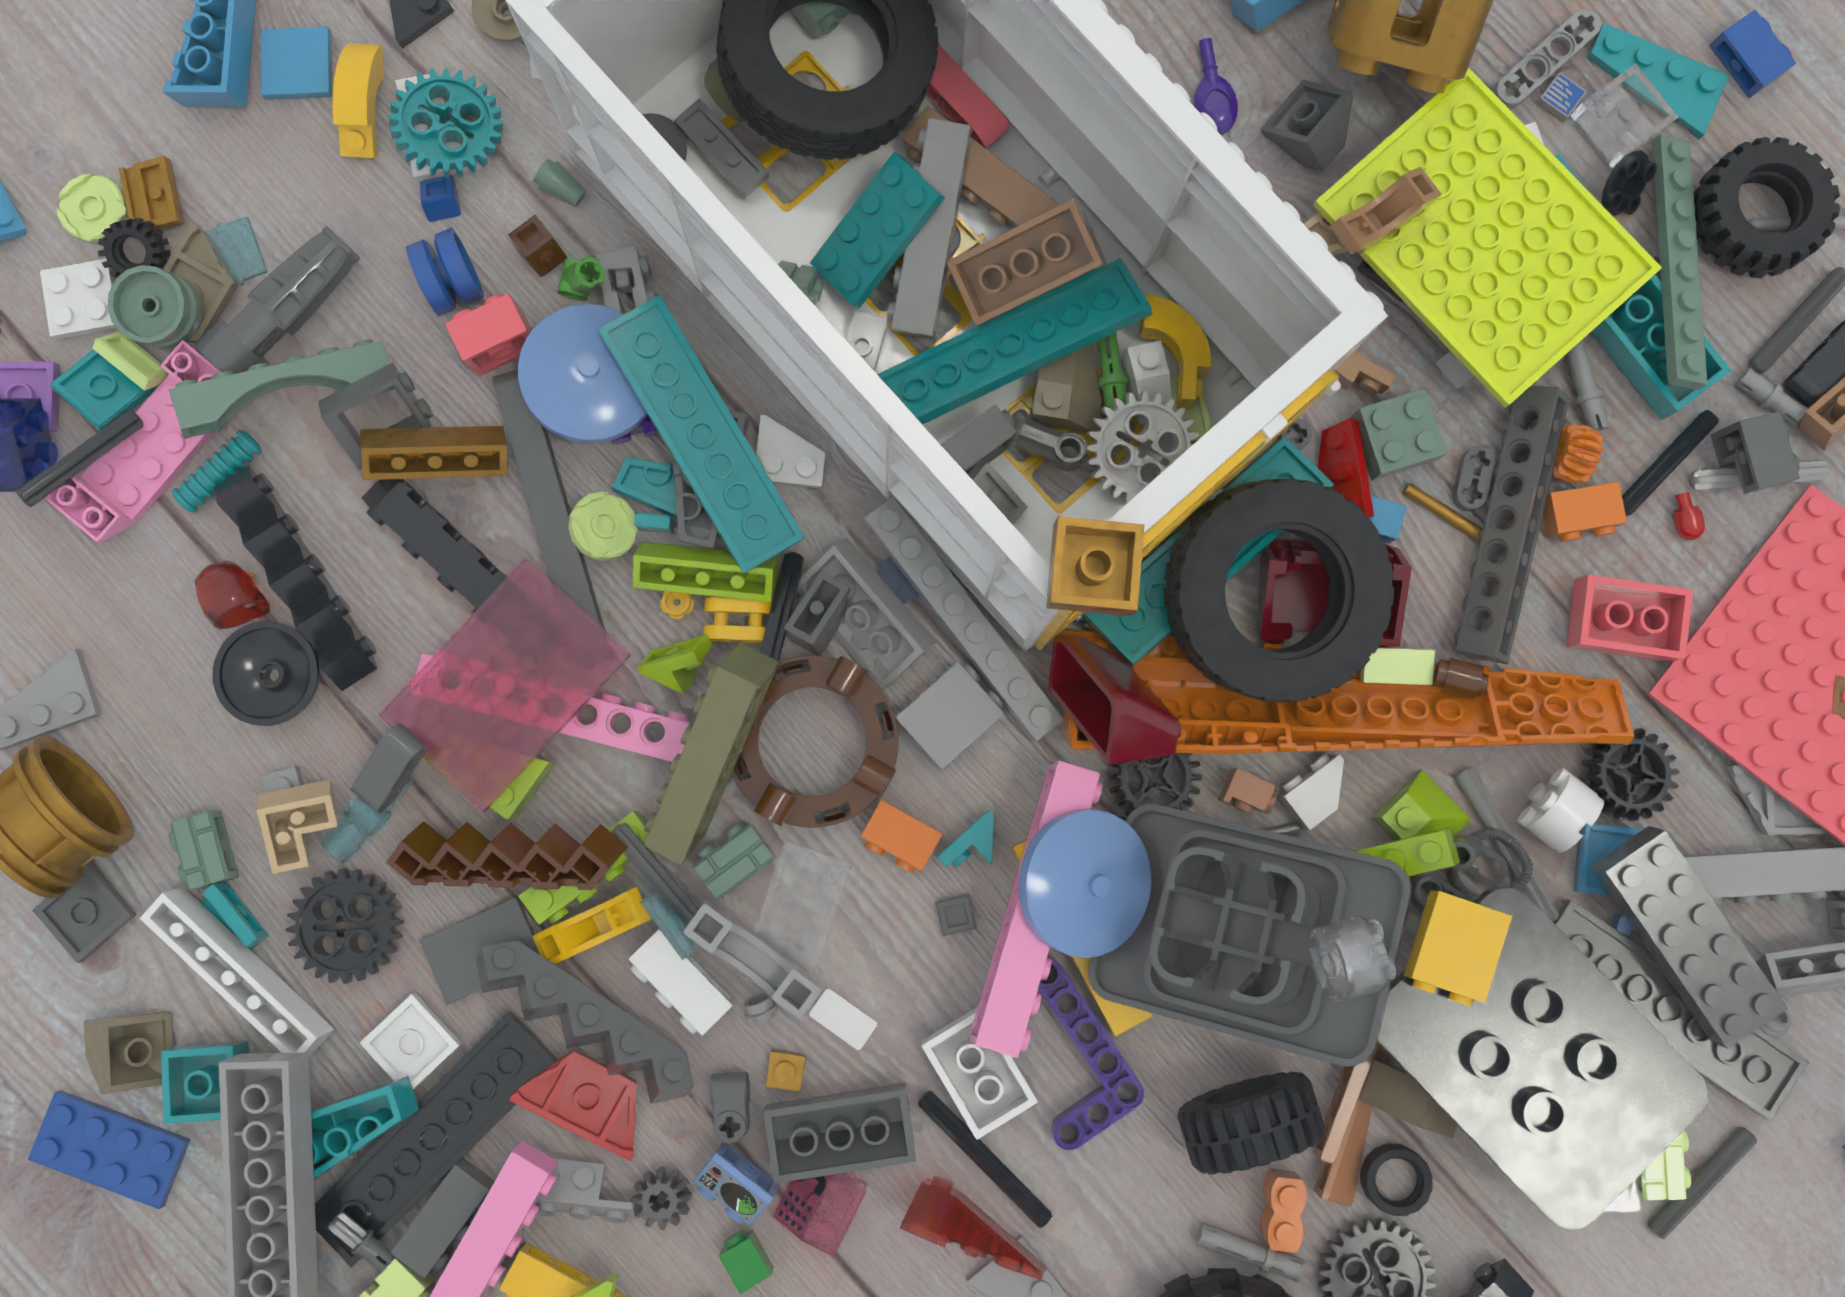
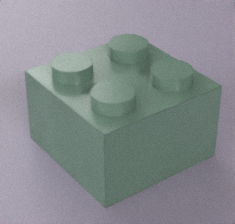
[1350,388,1447,481]

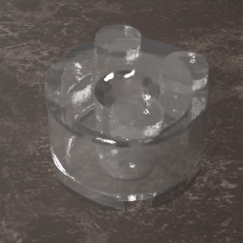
[1309,916,1396,1003]

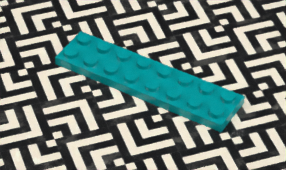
[877,258,1152,425]
[598,295,805,574]
[1084,437,1334,668]

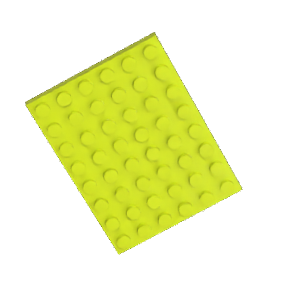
[1313,68,1662,408]

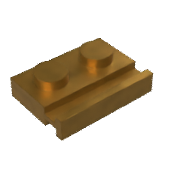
[118,156,184,230]

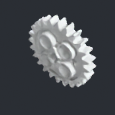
[1086,391,1199,503]

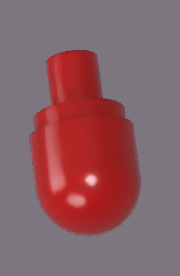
[1673,492,1705,540]

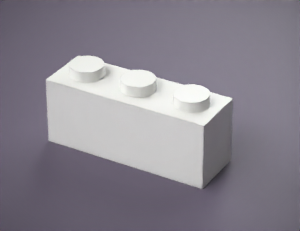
[628,929,736,1036]

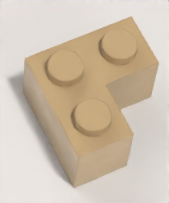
[256,779,338,874]

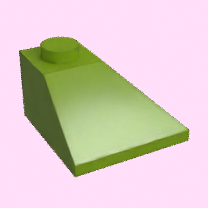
[1371,769,1471,841]

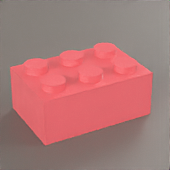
[1566,575,1693,662]

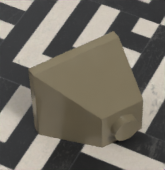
[84,1012,173,1094]

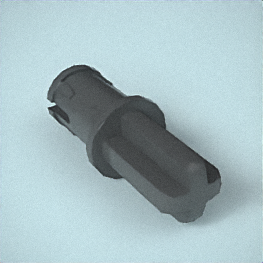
[328,1212,395,1273]

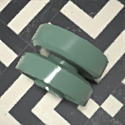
[107,265,203,348]

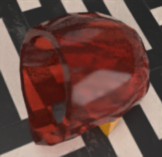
[194,560,270,630]

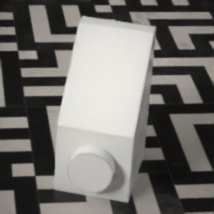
[1121,340,1172,426]

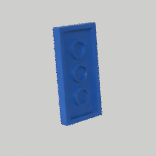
[28,1090,191,1209]

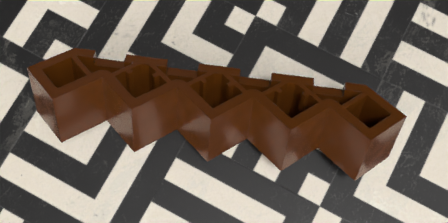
[386,821,628,890]

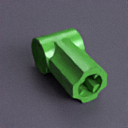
[557,256,606,301]

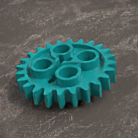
[389,68,503,178]

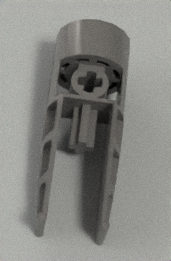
[194,226,360,374]

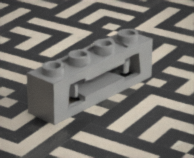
[595,246,655,314]

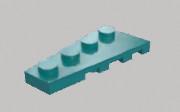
[1587,23,1729,139]
[611,457,721,538]

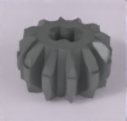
[631,1166,693,1230]

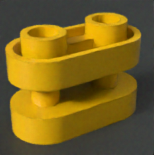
[703,596,773,644]

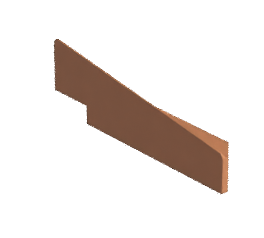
[1313,1044,1384,1206]

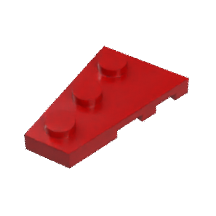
[1318,418,1374,518]

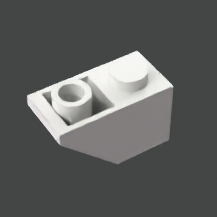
[1278,753,1344,830]

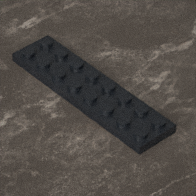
[315,1011,558,1268]

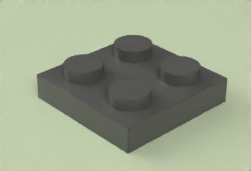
[32,863,137,963]

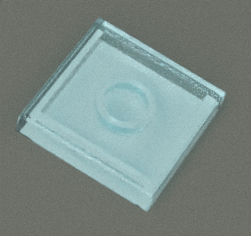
[640,892,701,960]

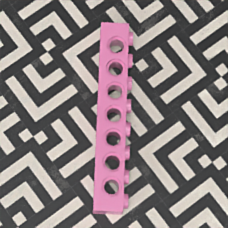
[411,649,692,762]

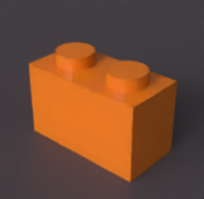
[1543,482,1627,542]
[861,800,942,873]

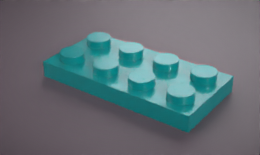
[810,152,946,308]

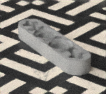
[1493,9,1601,109]

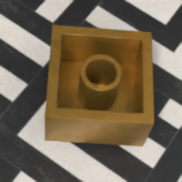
[1046,516,1145,616]

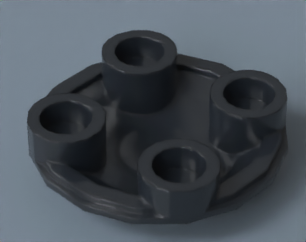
[1601,150,1657,216]

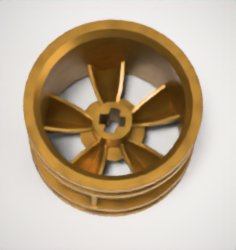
[0,736,134,899]

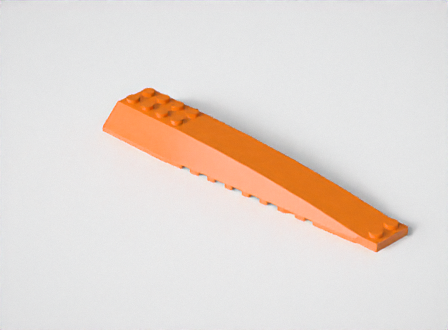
[1063,630,1634,754]

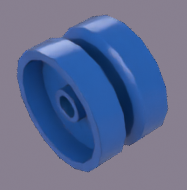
[406,227,484,316]

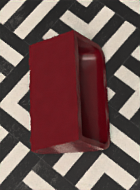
[1048,633,1181,765]

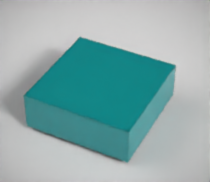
[634,512,675,534]

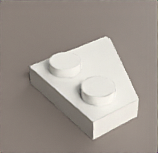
[756,415,826,489]

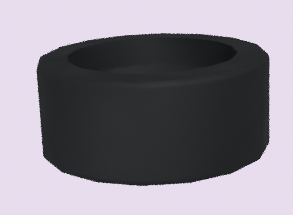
[1360,1144,1433,1216]

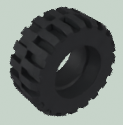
[1694,137,1840,278]
[1177,1072,1325,1174]

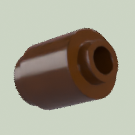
[1433,658,1489,700]

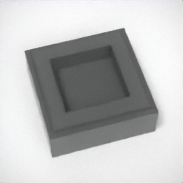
[935,894,977,936]

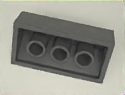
[763,1083,916,1184]

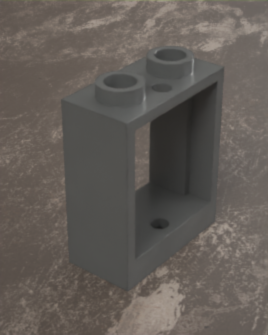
[318,362,433,470]
[940,404,1017,475]

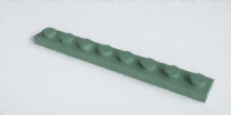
[1652,134,1707,390]

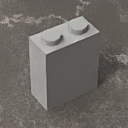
[896,662,1005,770]

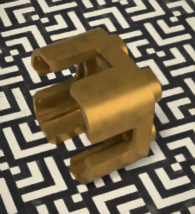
[1327,0,1493,93]

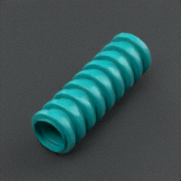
[172,429,262,513]

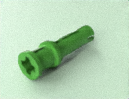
[1097,332,1129,418]

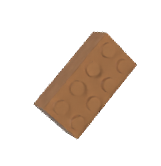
[946,198,1107,326]

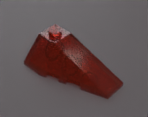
[900,1176,1048,1280]

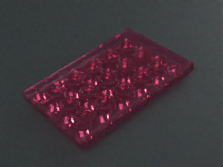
[378,558,631,812]

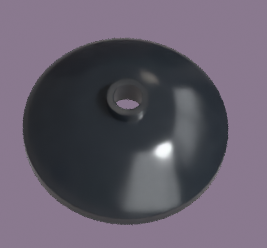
[212,621,320,726]

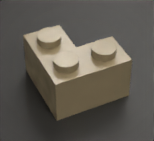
[1359,1059,1457,1138]

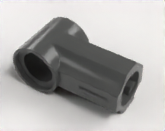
[1015,418,1086,472]

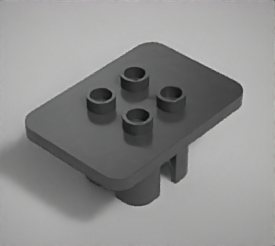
[1088,804,1412,1066]

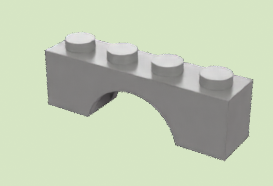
[682,901,824,1020]

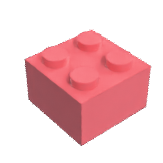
[445,293,532,377]

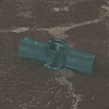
[320,778,414,863]

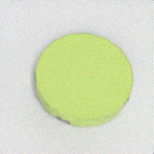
[57,174,128,243]
[568,491,638,561]

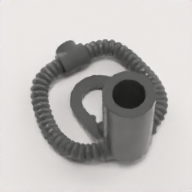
[1447,828,1533,901]

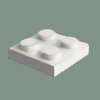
[40,259,117,340]
[360,993,462,1090]

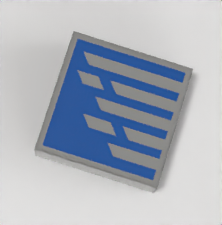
[1537,72,1587,122]

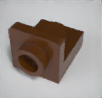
[508,215,567,277]

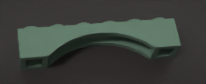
[168,339,394,439]

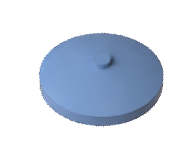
[518,304,647,443]
[1019,809,1151,958]

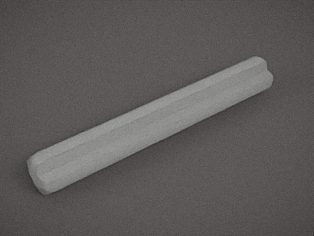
[1690,460,1831,491]

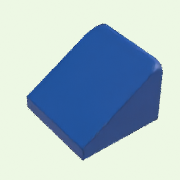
[420,175,461,222]

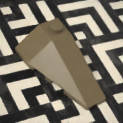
[1029,344,1102,433]

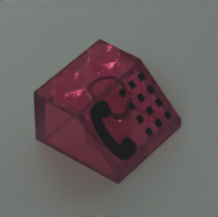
[773,1172,868,1257]

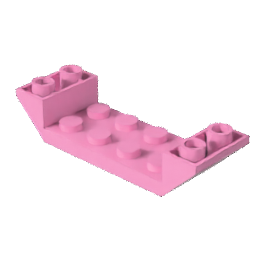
[45,340,221,543]

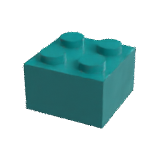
[161,1041,248,1124]

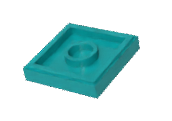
[49,349,155,431]

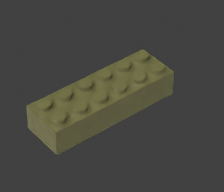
[644,643,779,865]

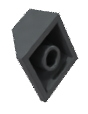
[1261,80,1353,171]

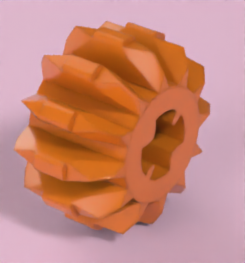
[1553,424,1604,484]

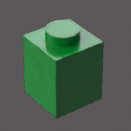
[719,1230,774,1294]

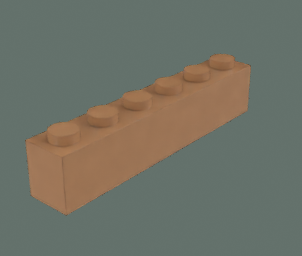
[903,105,1093,231]

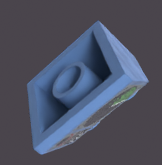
[694,1142,779,1225]

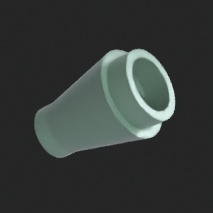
[533,159,587,207]

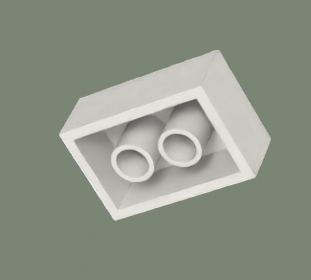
[921,1006,1038,1140]

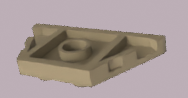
[163,222,238,343]

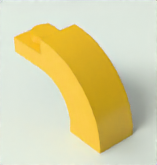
[332,43,385,158]
[1139,294,1211,409]
[532,887,651,965]

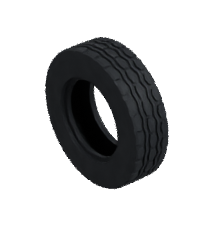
[716,0,939,160]
[1163,479,1394,703]

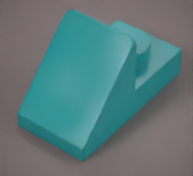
[937,810,994,868]

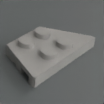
[1727,765,1829,835]

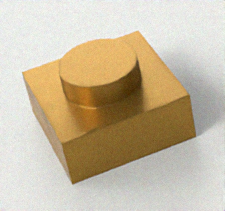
[765,1050,806,1092]

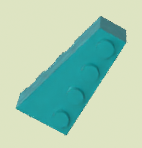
[311,1076,419,1180]

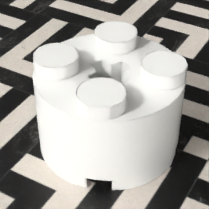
[1517,767,1604,853]

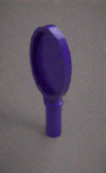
[1193,38,1238,135]

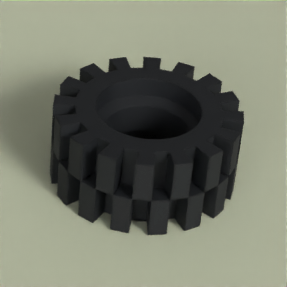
[98,218,171,277]

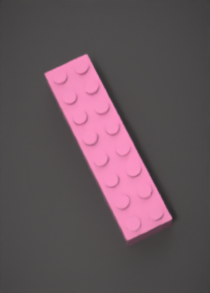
[968,760,1103,1058]

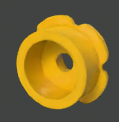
[660,591,694,620]

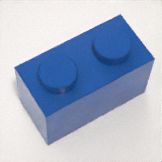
[1709,10,1796,99]

